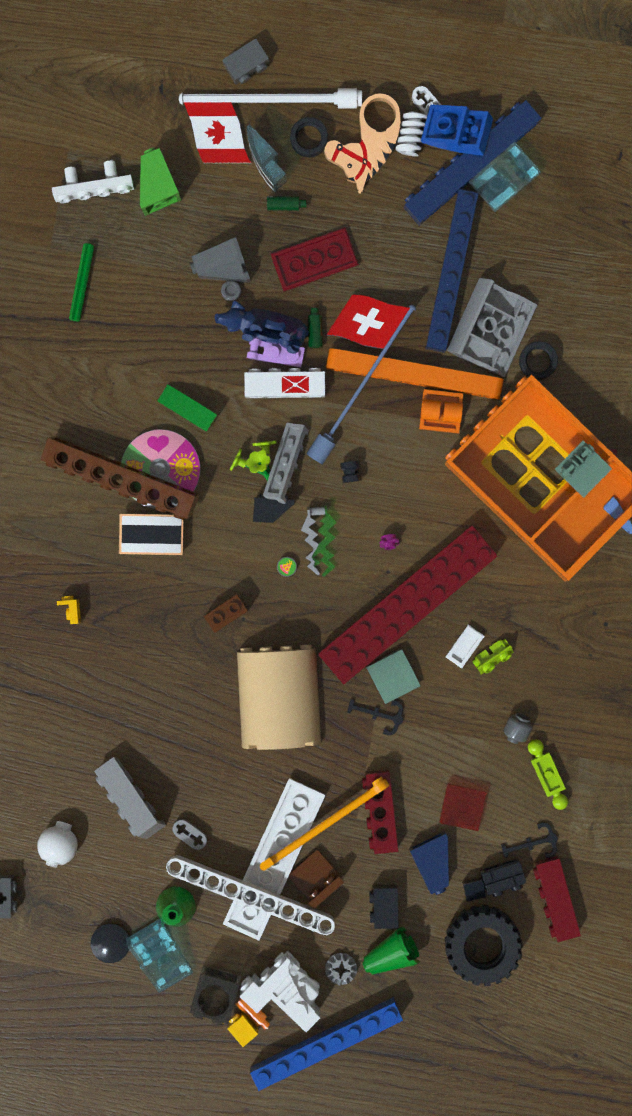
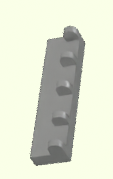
[263,423,309,504]

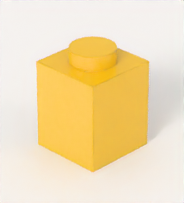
[227,1012,259,1047]

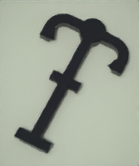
[347,699,403,736]
[501,822,558,858]

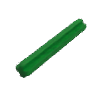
[69,243,94,322]

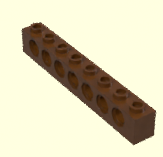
[40,436,200,520]

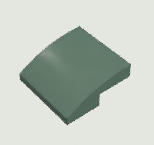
[366,648,420,704]

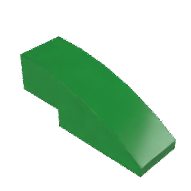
[157,385,218,432]

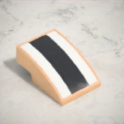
[119,514,183,555]

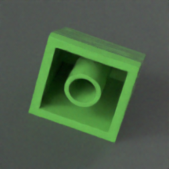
[140,148,181,216]

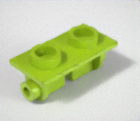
[472,639,514,675]

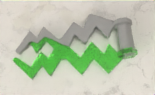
[301,506,337,577]

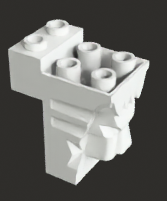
[240,951,320,1032]

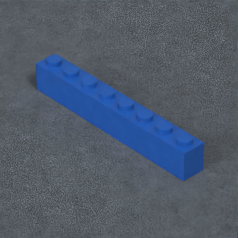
[250,997,403,1091]

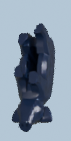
[215,300,309,354]

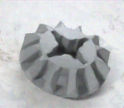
[325,953,357,986]

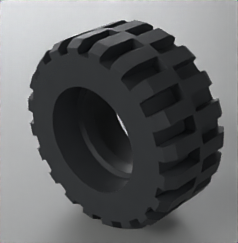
[444,905,523,986]

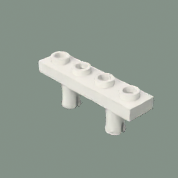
[52,160,134,203]

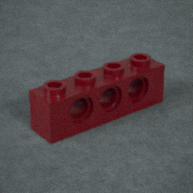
[362,770,398,854]

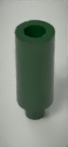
[267,196,306,211]
[308,308,323,348]

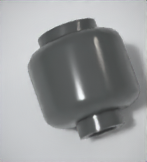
[503,713,533,744]

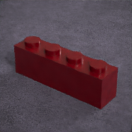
[532,856,581,942]

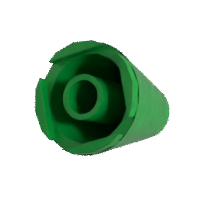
[156,886,196,927]
[362,927,420,975]

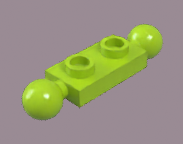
[528,739,568,810]

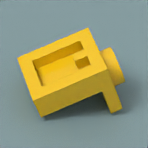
[57,596,81,624]

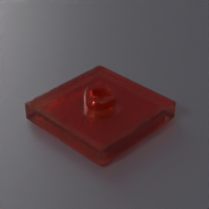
[439,783,487,831]

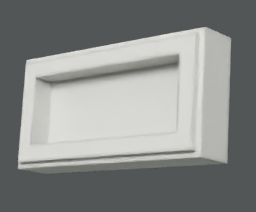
[445,625,484,668]

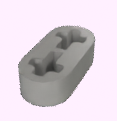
[173,819,207,850]

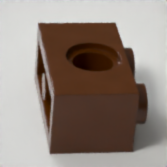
[203,594,249,633]

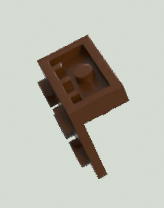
[288,850,344,909]

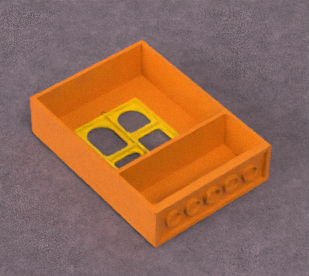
[445,375,632,581]

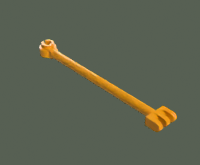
[260,777,390,870]

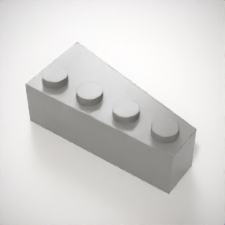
[94,757,166,839]

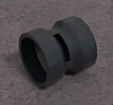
[340,461,362,483]

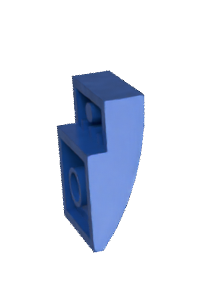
[421,104,493,156]

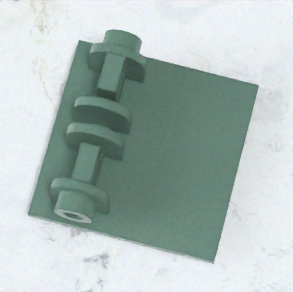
[555,441,612,498]

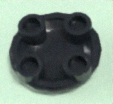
[90,924,130,963]

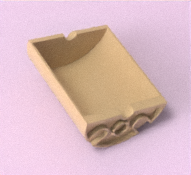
[237,644,321,750]

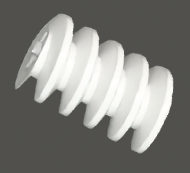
[395,111,427,156]

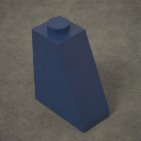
[409,831,449,895]

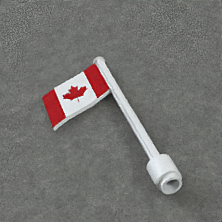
[179,88,362,163]

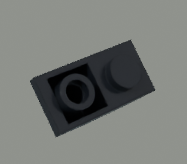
[253,494,295,523]

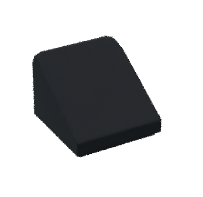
[462,877,486,902]

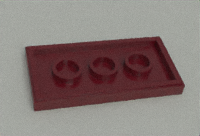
[270,227,359,292]

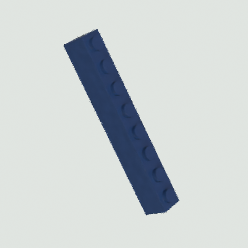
[404,100,542,226]
[425,189,478,353]

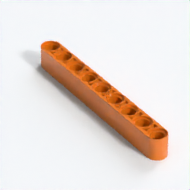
[326,348,504,399]

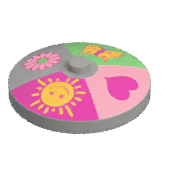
[121,429,201,509]

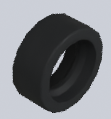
[290,117,328,158]
[519,341,558,380]

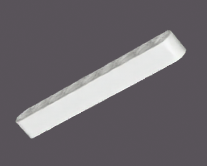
[166,855,335,935]

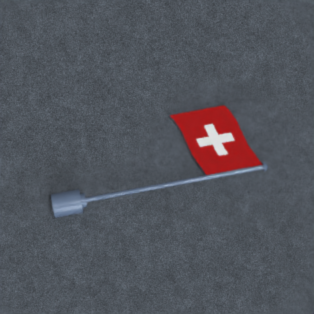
[306,295,416,465]

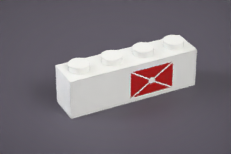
[245,368,325,398]

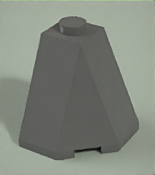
[190,237,251,283]

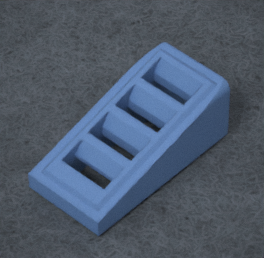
[603,496,632,534]

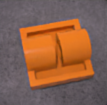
[419,389,463,434]

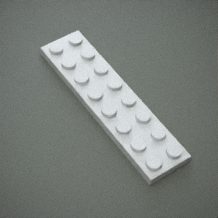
[223,778,325,940]

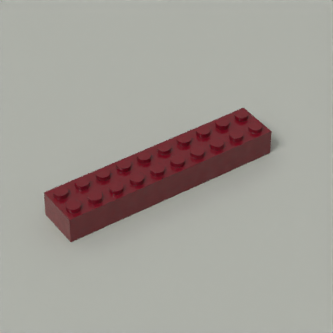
[318,526,498,685]

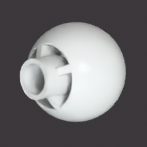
[37,821,78,868]

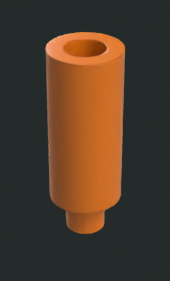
[235,998,270,1030]

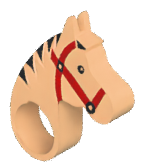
[324,94,400,194]

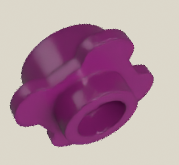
[379,534,399,550]

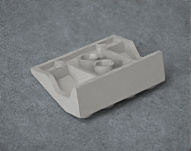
[447,278,537,377]

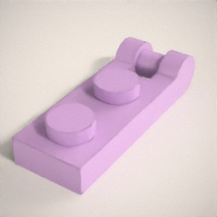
[246,339,305,368]

